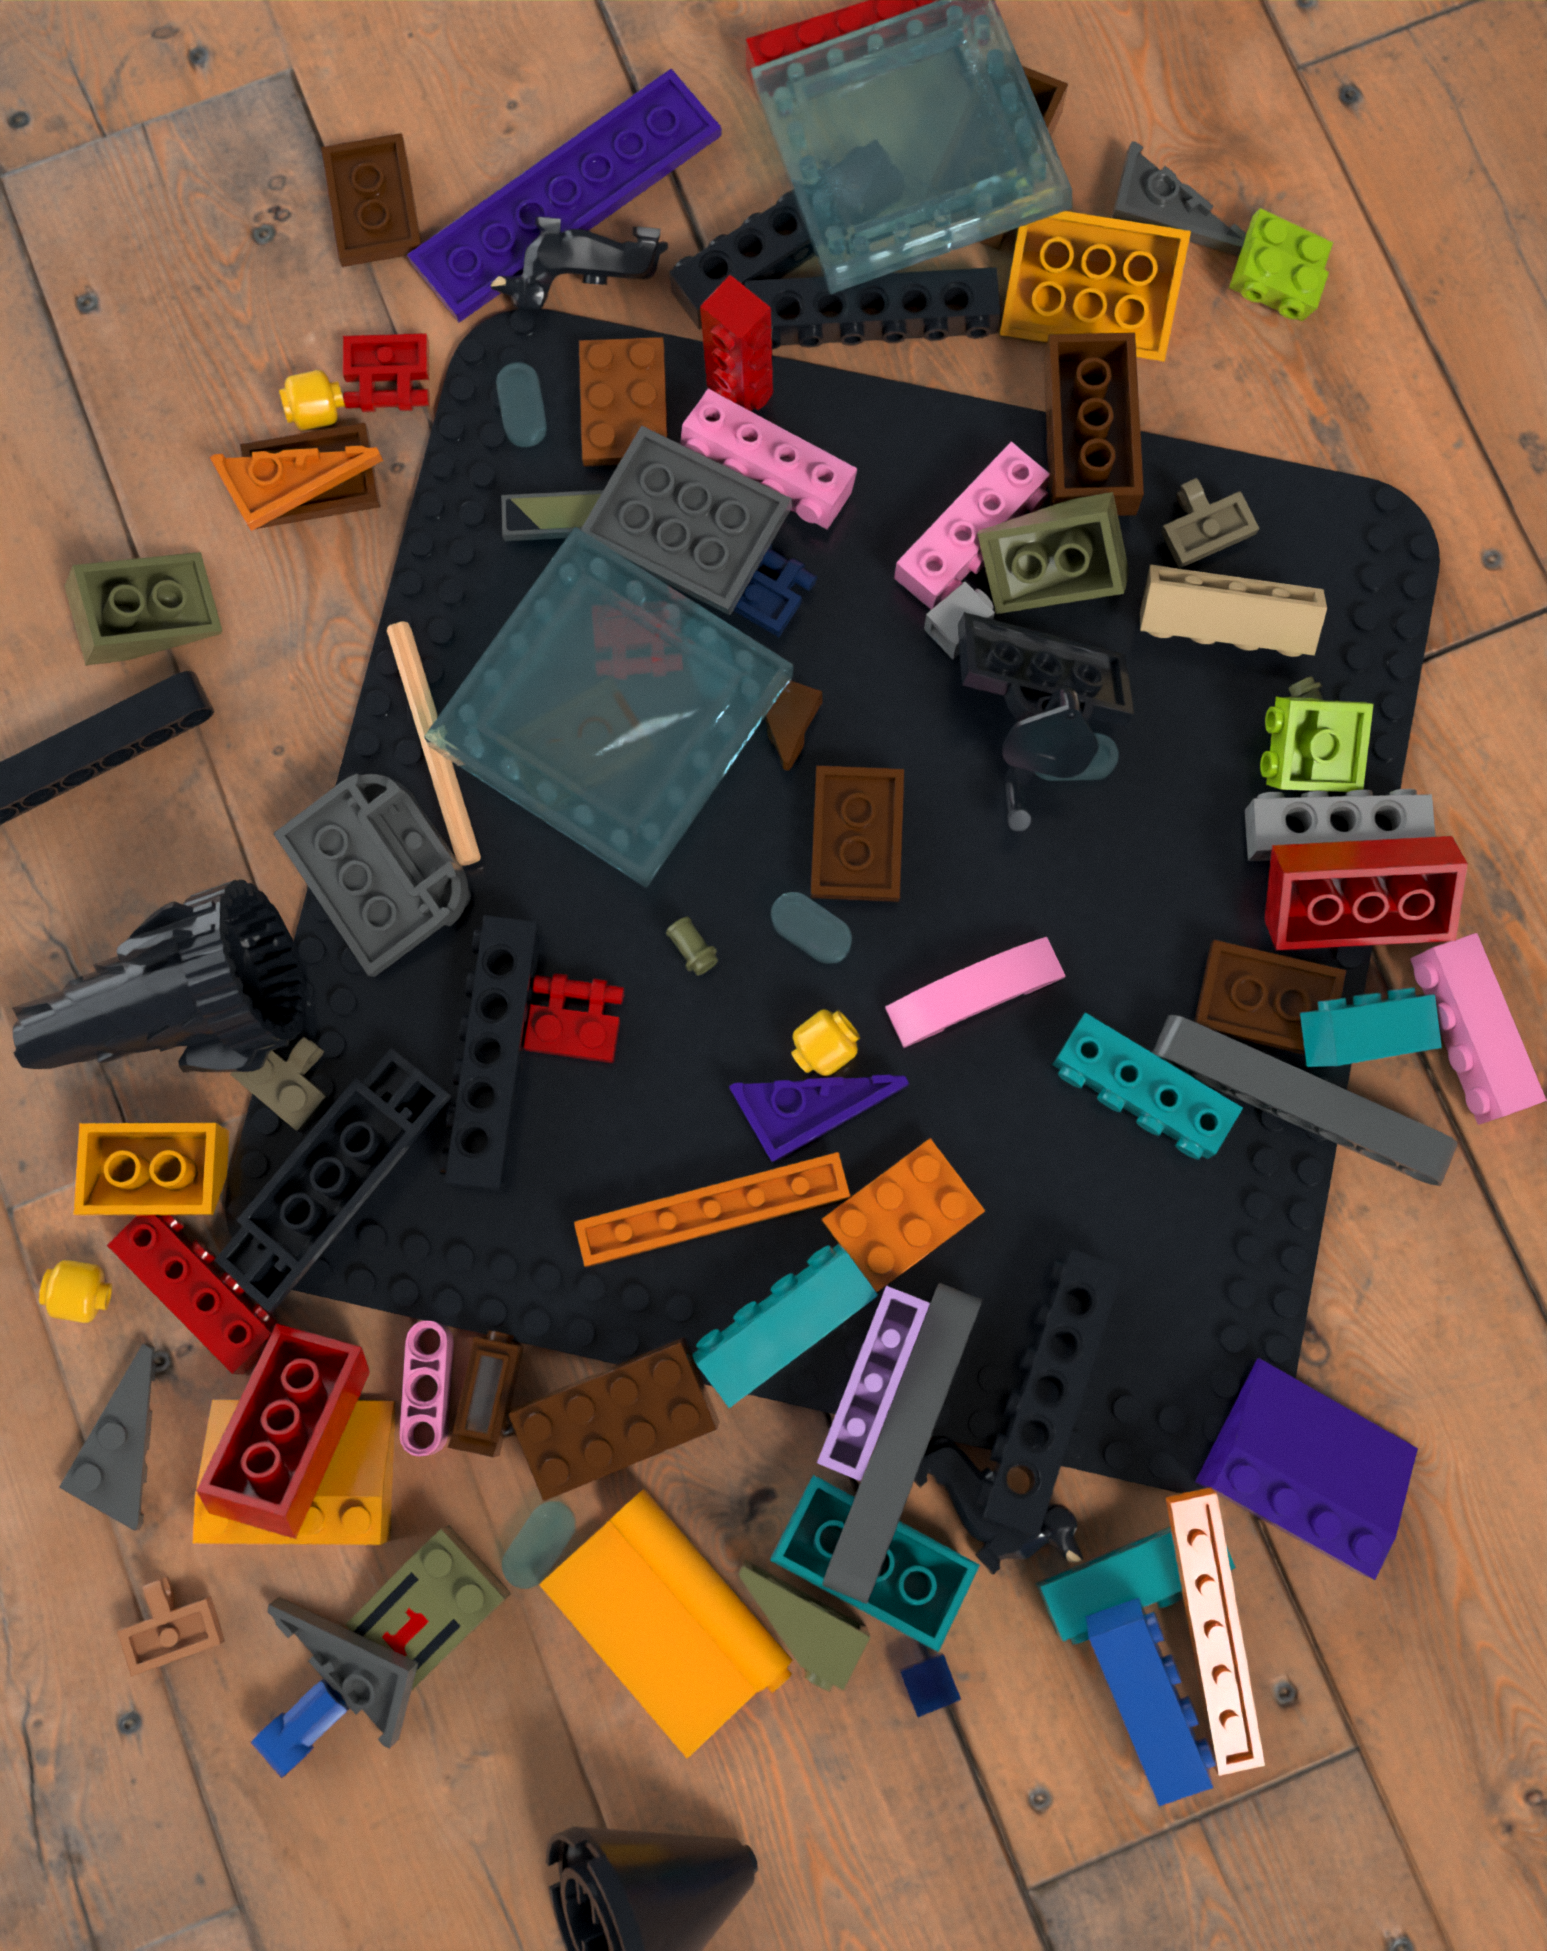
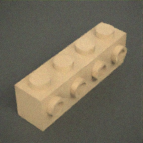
[1140,565,1327,657]

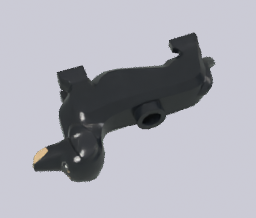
[491,217,669,312]
[914,1436,1084,1575]

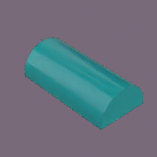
[770,1475,980,1652]

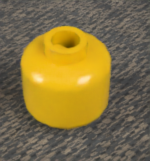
[279,370,345,431]
[791,1009,860,1076]
[39,1260,112,1323]

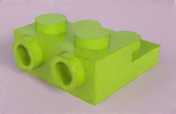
[1229,208,1333,322]
[1260,697,1374,792]

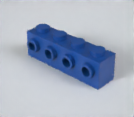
[1086,1598,1216,1806]

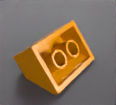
[73,1123,229,1216]

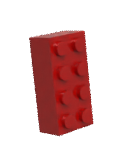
[1265,836,1468,950]
[196,1323,370,1539]

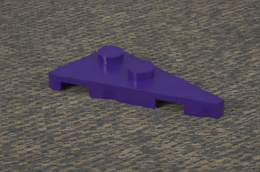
[729,1074,909,1163]

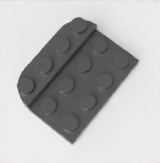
[273,774,471,977]

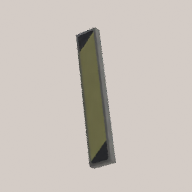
[501,490,604,541]

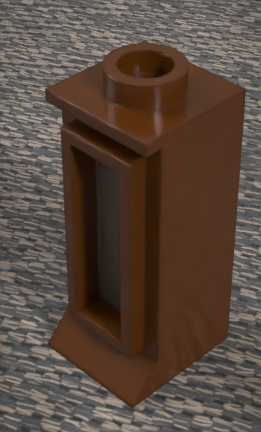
[447,1330,524,1457]

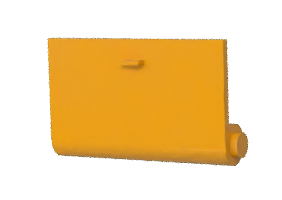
[539,1488,793,1759]

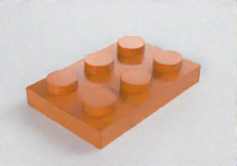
[821,1138,985,1293]

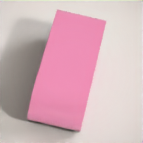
[399,1320,454,1457]

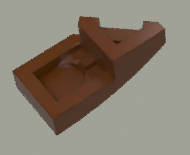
[764,678,822,771]

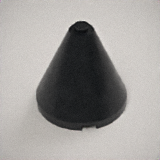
[546,1826,758,1951]

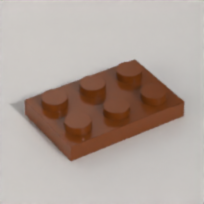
[579,337,667,466]

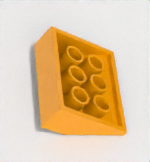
[1000,204,1191,362]
[192,1400,396,1545]

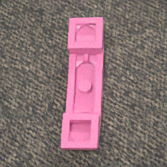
[885,937,1066,1048]

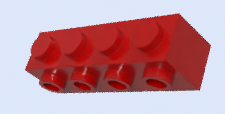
[700,275,773,411]
[106,1215,278,1375]

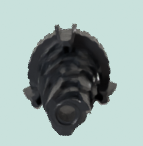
[12,879,307,1073]

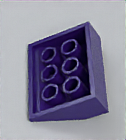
[1195,1358,1418,1580]

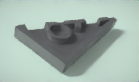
[1111,141,1246,256]
[59,1344,156,1531]
[267,1597,418,1749]

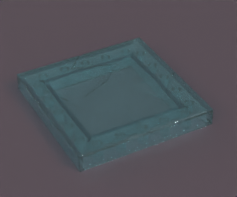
[750,0,1072,294]
[424,527,794,888]

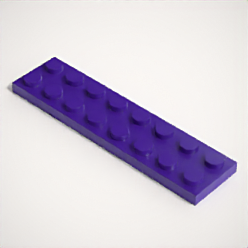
[407,68,722,323]

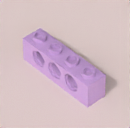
[817,1286,930,1481]

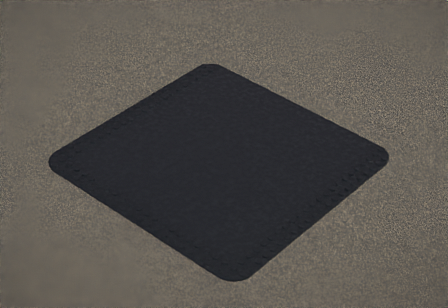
[225,309,1440,1494]

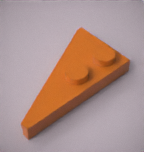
[209,446,383,531]

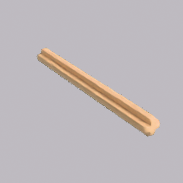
[387,621,481,866]

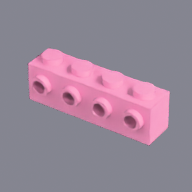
[680,389,857,529]
[894,442,1050,610]
[1410,933,1547,1125]

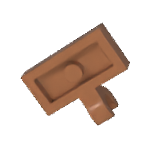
[117,1576,225,1677]

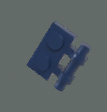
[733,544,817,637]

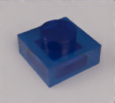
[899,1652,961,1717]

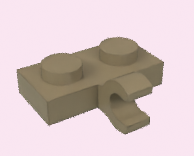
[1160,478,1260,569]
[230,1037,330,1132]

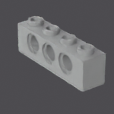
[1245,789,1435,861]

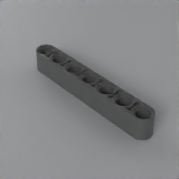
[1152,1015,1458,1186]
[822,1283,982,1604]

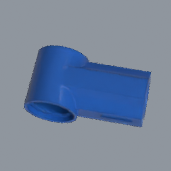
[251,1679,350,1778]

